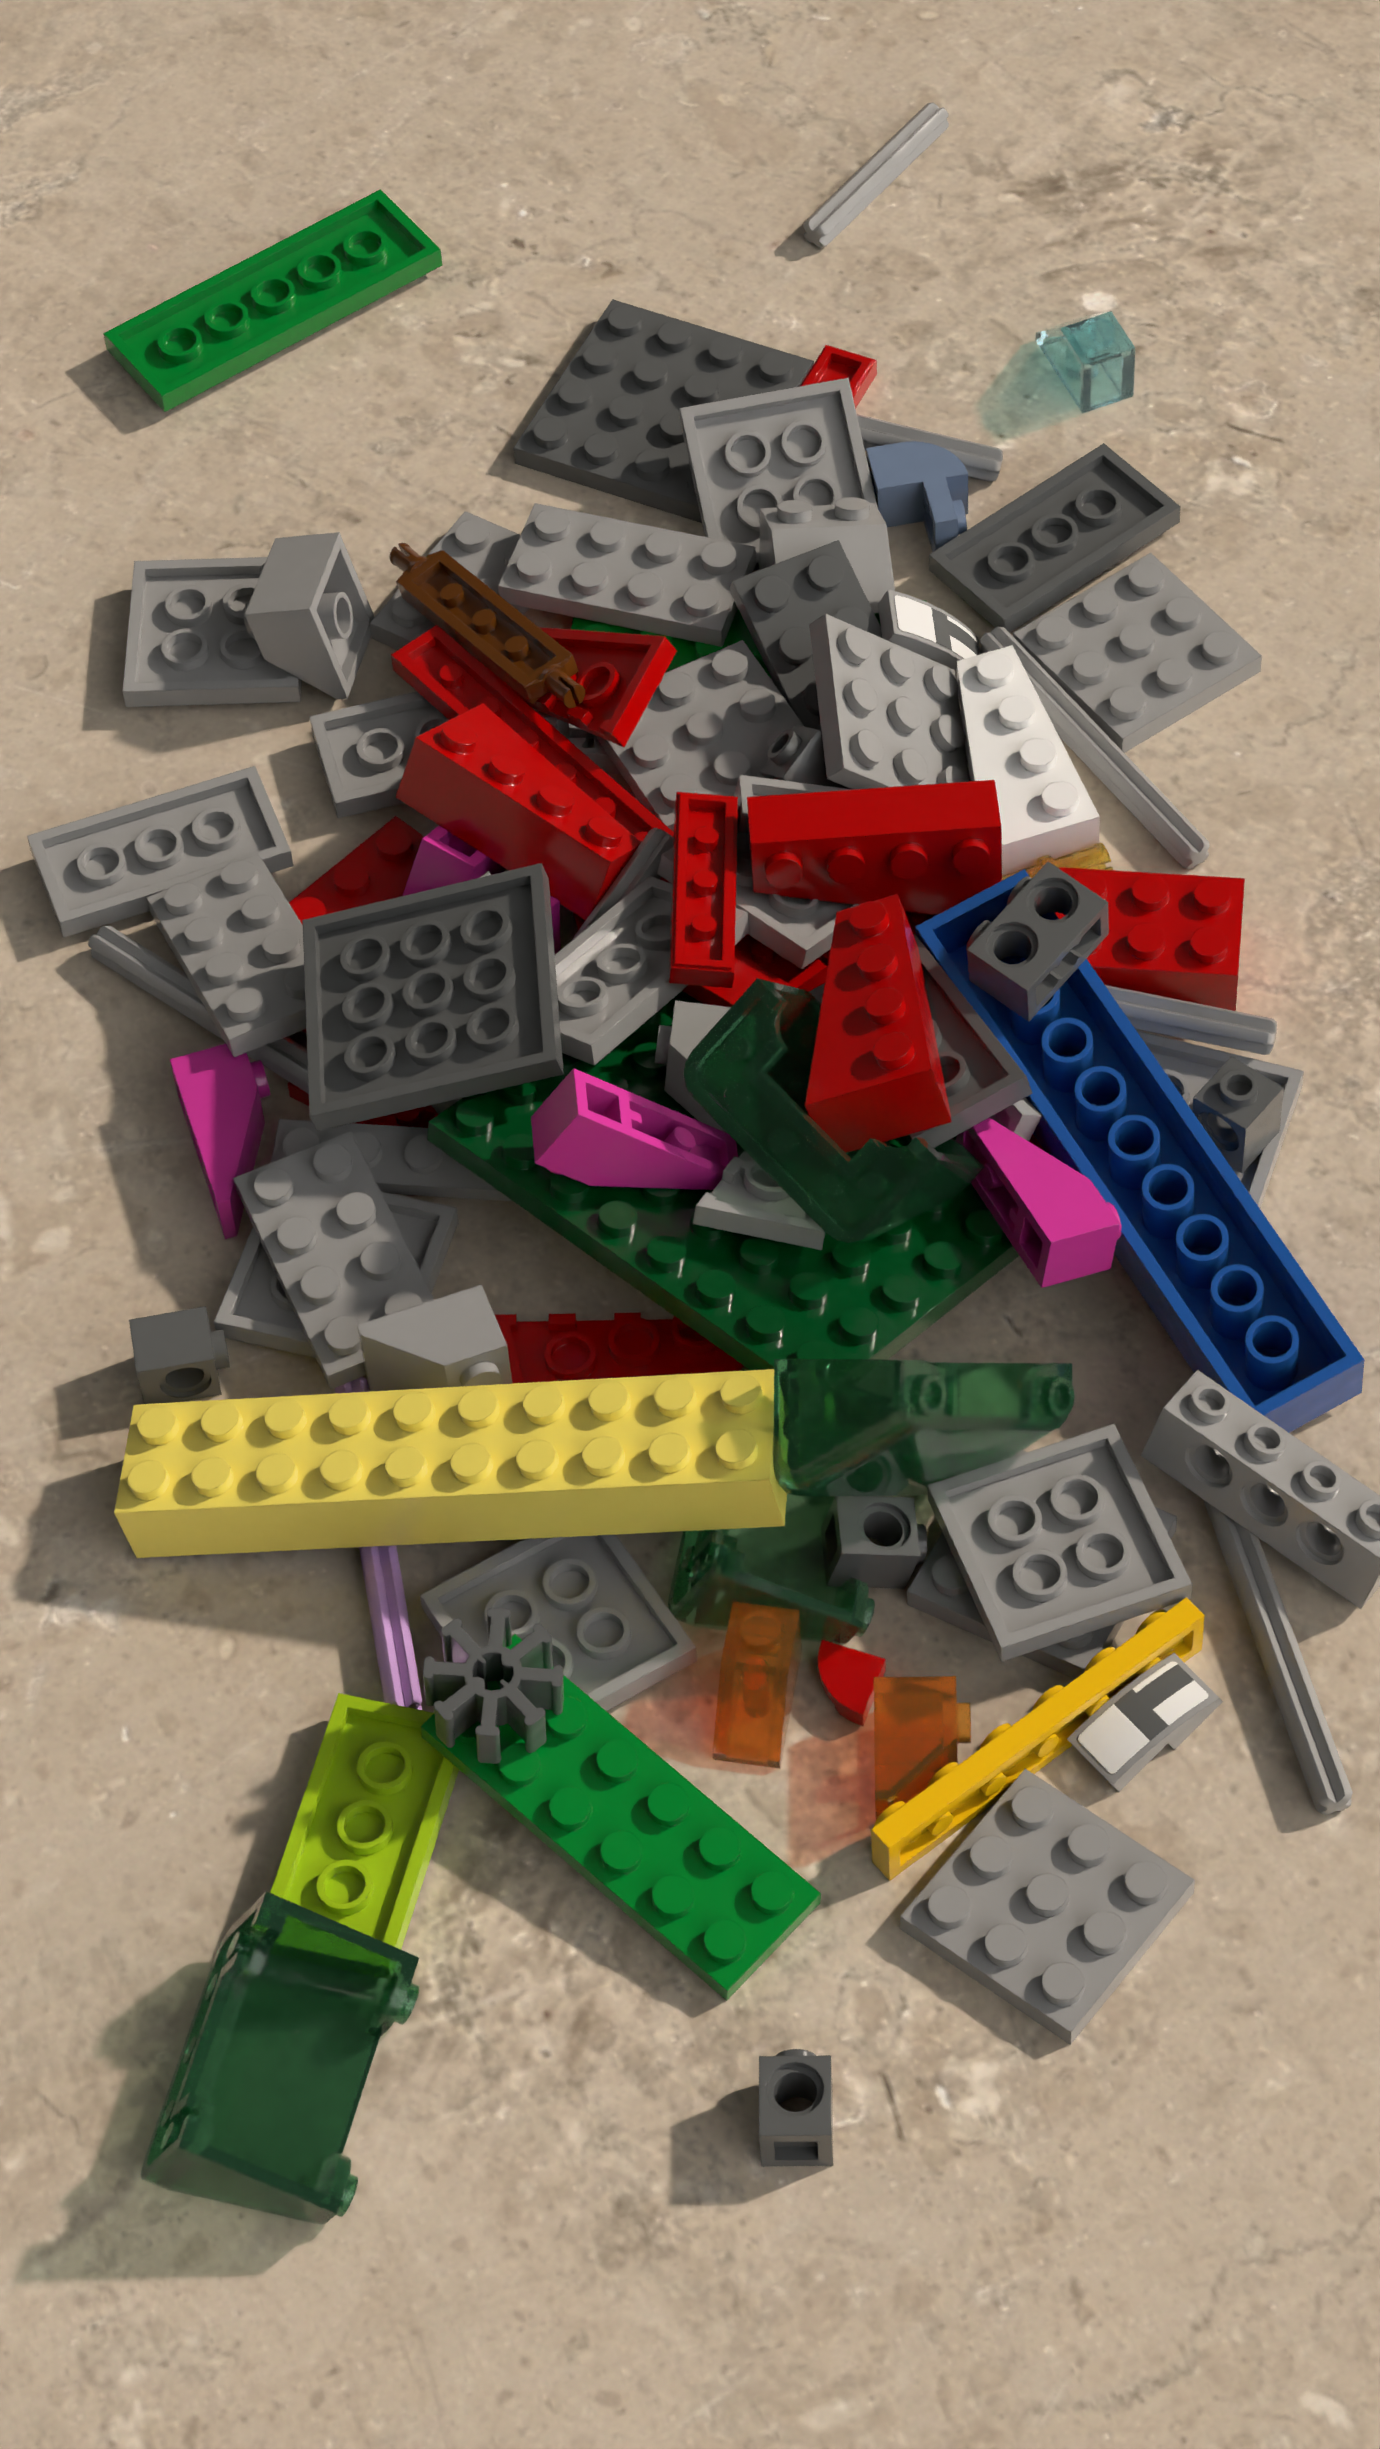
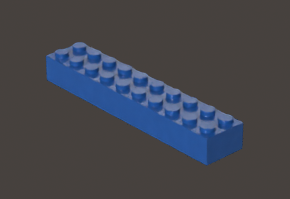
[915,869,1365,1433]

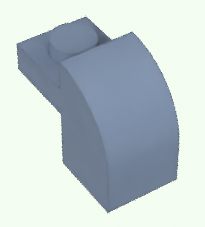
[866,441,968,552]

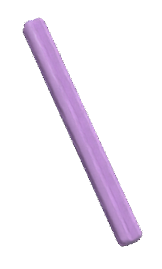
[335,1376,422,1710]

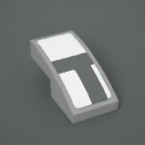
[878,589,981,681]
[1067,1653,1223,1792]

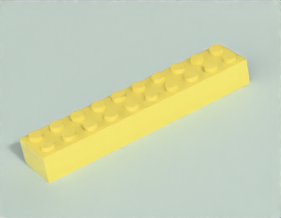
[114,1369,794,1558]

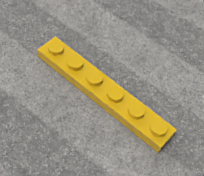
[871,1597,1205,1881]

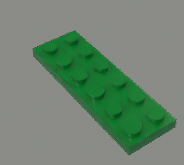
[103,189,443,412]
[421,1634,821,2001]

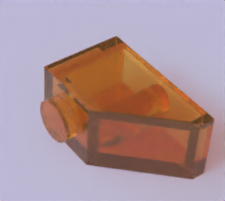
[712,1602,802,1769]
[874,1676,971,1820]

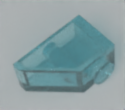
[1035,311,1135,414]

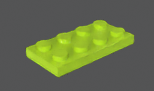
[257,1693,459,1973]

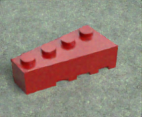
[396,703,641,920]
[747,780,1002,915]
[805,894,952,1158]

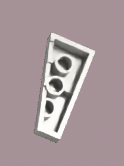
[957,645,1100,880]

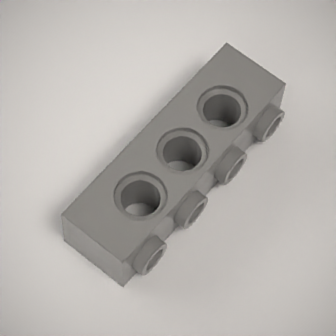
[1141,1370,1380,1609]

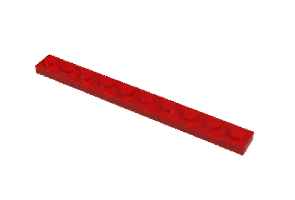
[391,625,827,993]

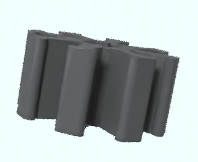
[423,1608,564,1764]

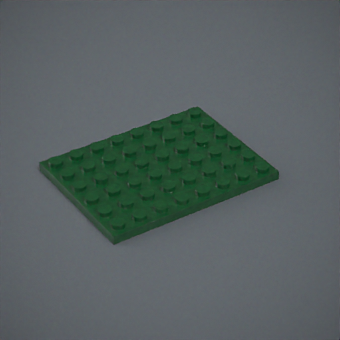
[427,991,1019,1417]

